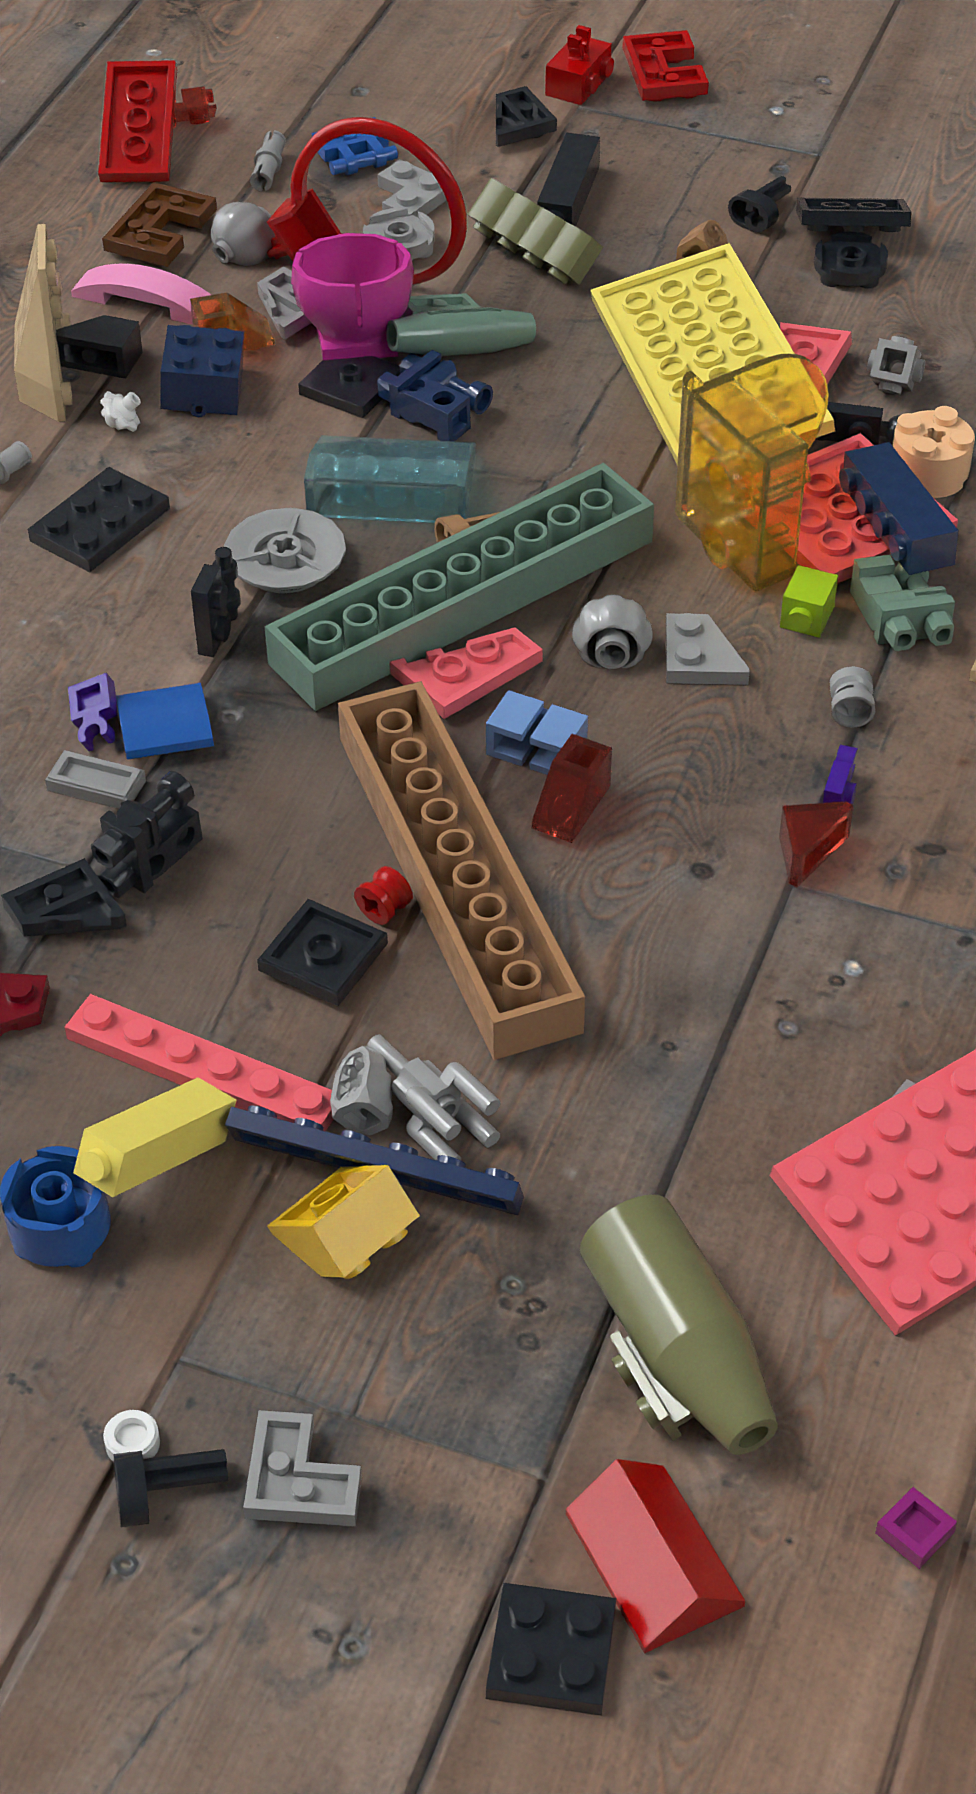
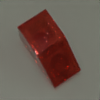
[531,734,612,843]

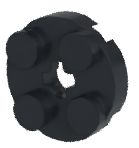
[814,231,888,289]

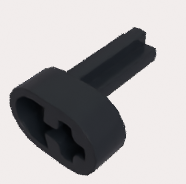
[728,176,791,233]
[113,1449,228,1527]

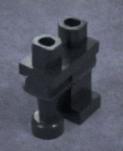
[91,771,203,898]

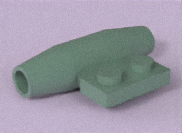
[386,293,536,356]

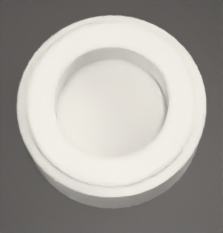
[103,1410,160,1462]

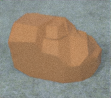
[676,220,728,261]

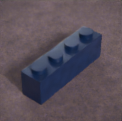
[839,442,959,575]

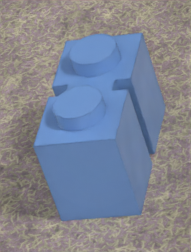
[486,690,588,781]

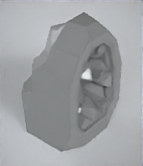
[330,1046,393,1135]

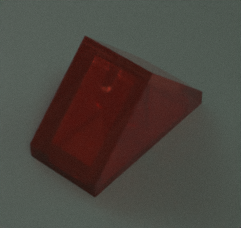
[779,802,854,888]

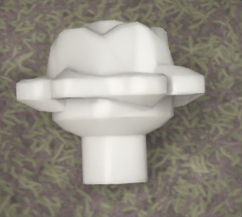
[101,391,141,432]

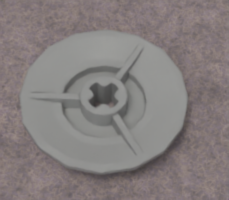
[224,508,346,594]

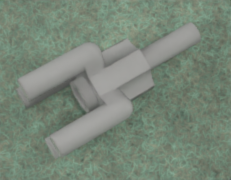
[367,1034,501,1160]

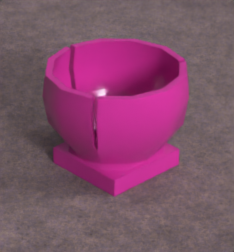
[291,233,414,360]

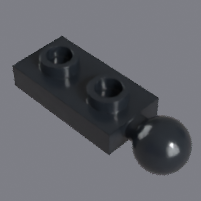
[815,401,900,445]

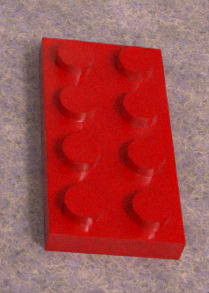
[98,60,177,182]

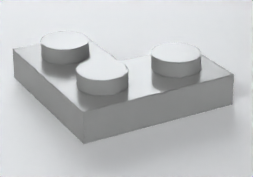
[377,159,447,217]
[243,1410,362,1526]

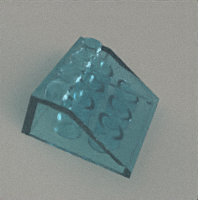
[304,435,476,523]

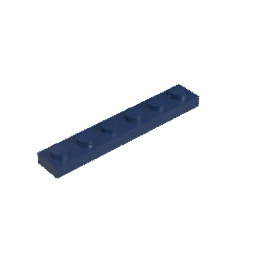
[225,1105,524,1215]

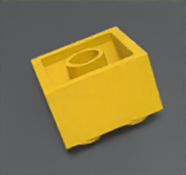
[267,1165,420,1279]

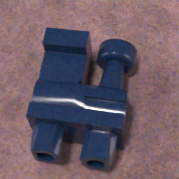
[377,350,493,445]

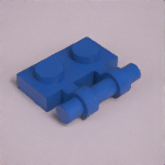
[311,117,398,175]

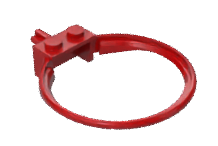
[267,117,467,285]

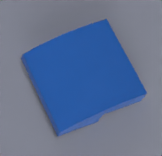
[116,683,214,760]

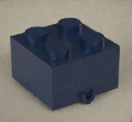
[160,325,244,418]

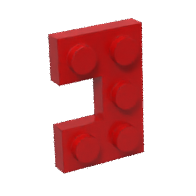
[622,30,709,102]

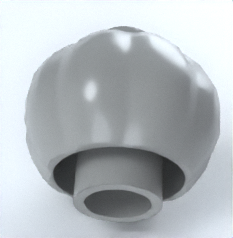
[211,202,275,266]
[572,594,653,669]

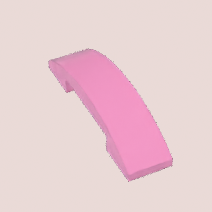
[71,264,220,327]

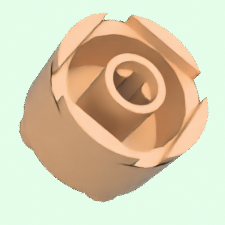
[893,406,975,498]

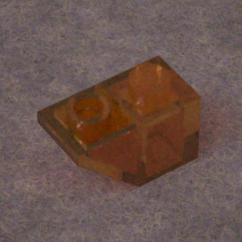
[190,292,275,350]

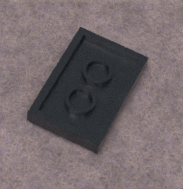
[796,197,912,232]
[28,467,170,572]

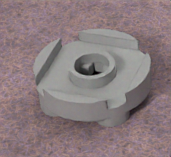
[363,208,435,260]

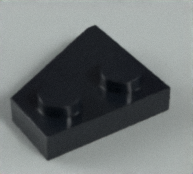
[496,86,557,147]
[1,858,127,937]

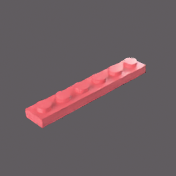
[65,994,334,1131]

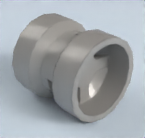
[830,666,875,728]

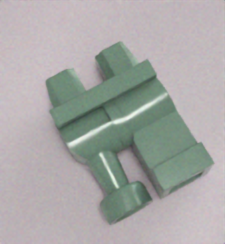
[850,555,955,651]

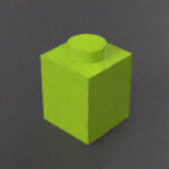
[780,565,838,638]

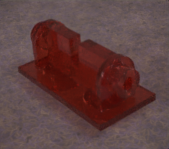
[173,86,217,127]

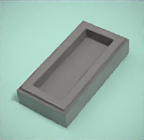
[45,750,146,809]

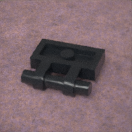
[191,547,241,657]

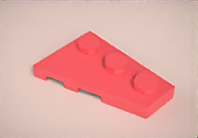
[390,627,543,719]

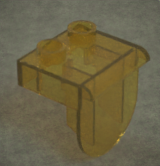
[675,353,828,592]

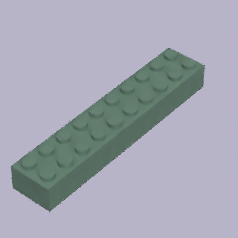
[265,462,654,711]

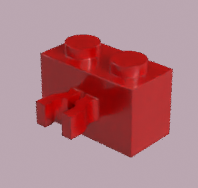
[545,25,614,105]

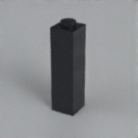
[537,132,600,227]

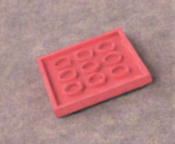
[730,433,958,584]

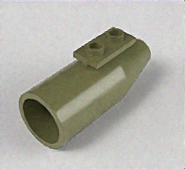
[580,1195,778,1455]

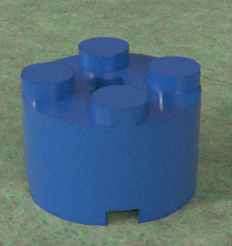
[0,1146,111,1267]

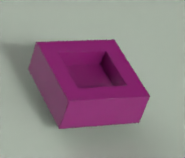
[875,1487,957,1569]

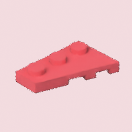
[780,322,852,396]

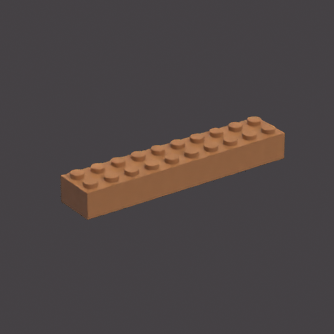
[338,681,585,1060]

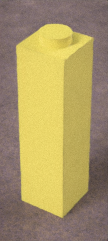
[73,1077,237,1197]

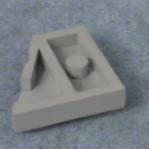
[257,267,312,339]
[666,613,749,685]

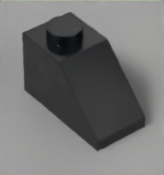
[56,315,143,379]

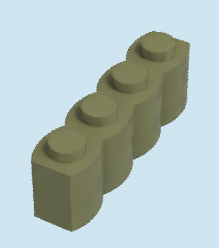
[467,178,604,285]

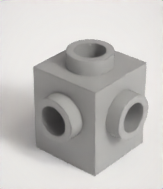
[867,336,925,395]

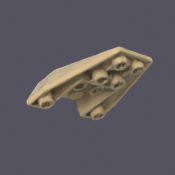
[14,224,72,422]

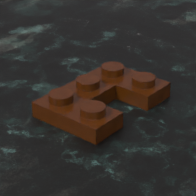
[102,182,217,267]

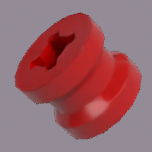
[354,866,413,925]

